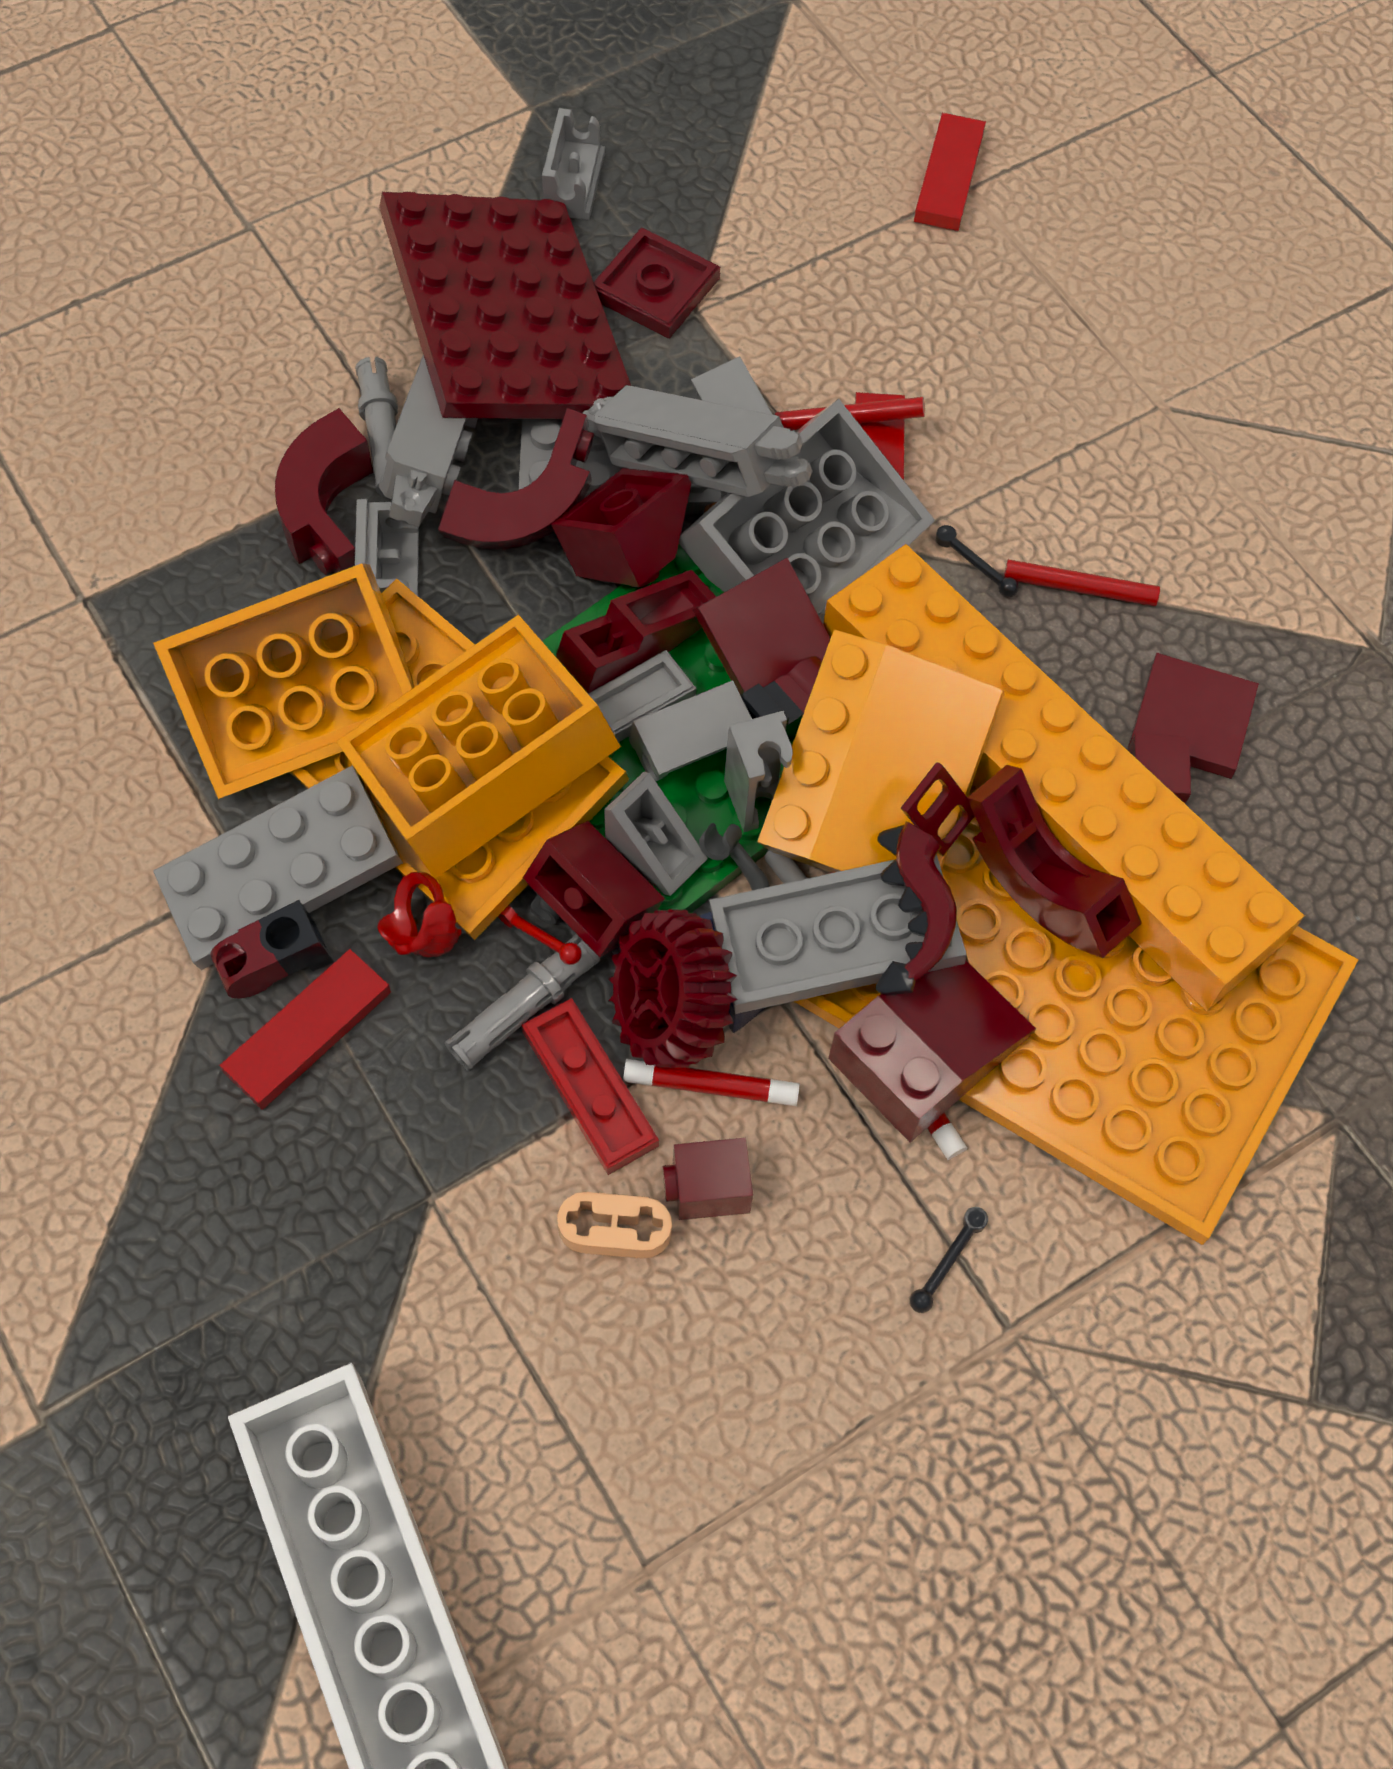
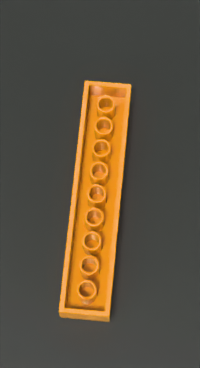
[823,544,1305,1011]

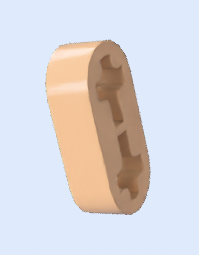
[557,1192,672,1259]

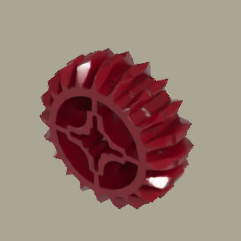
[608,909,738,1068]

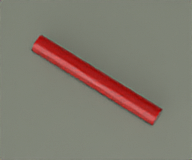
[775,397,925,431]
[1004,559,1160,607]

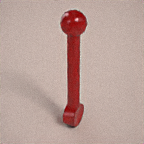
[498,905,582,965]

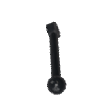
[936,525,1019,597]
[909,1207,988,1313]

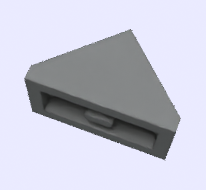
[605,772,708,896]

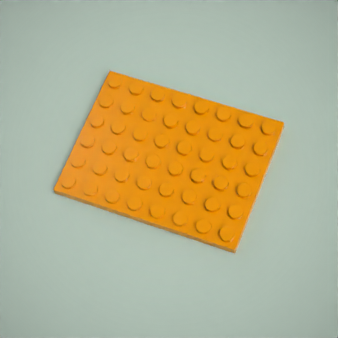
[794,783,1359,1245]

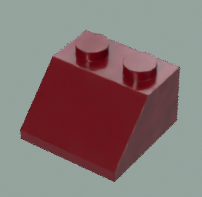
[551,468,691,587]

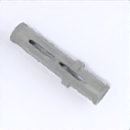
[355,357,398,497]
[445,934,600,1071]

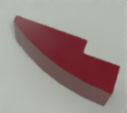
[555,570,716,694]

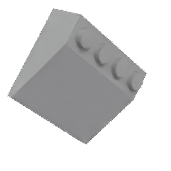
[679,399,935,623]

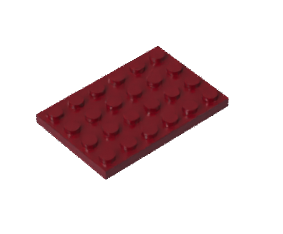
[379,191,631,419]

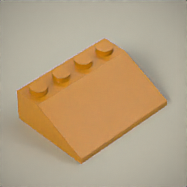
[153,563,414,799]
[337,615,621,879]
[757,630,1004,873]

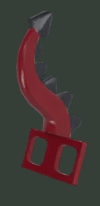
[876,762,974,995]

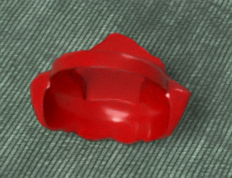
[377,872,462,958]

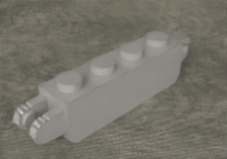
[379,355,479,527]
[583,385,813,497]

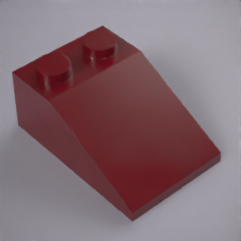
[828,961,1036,1143]

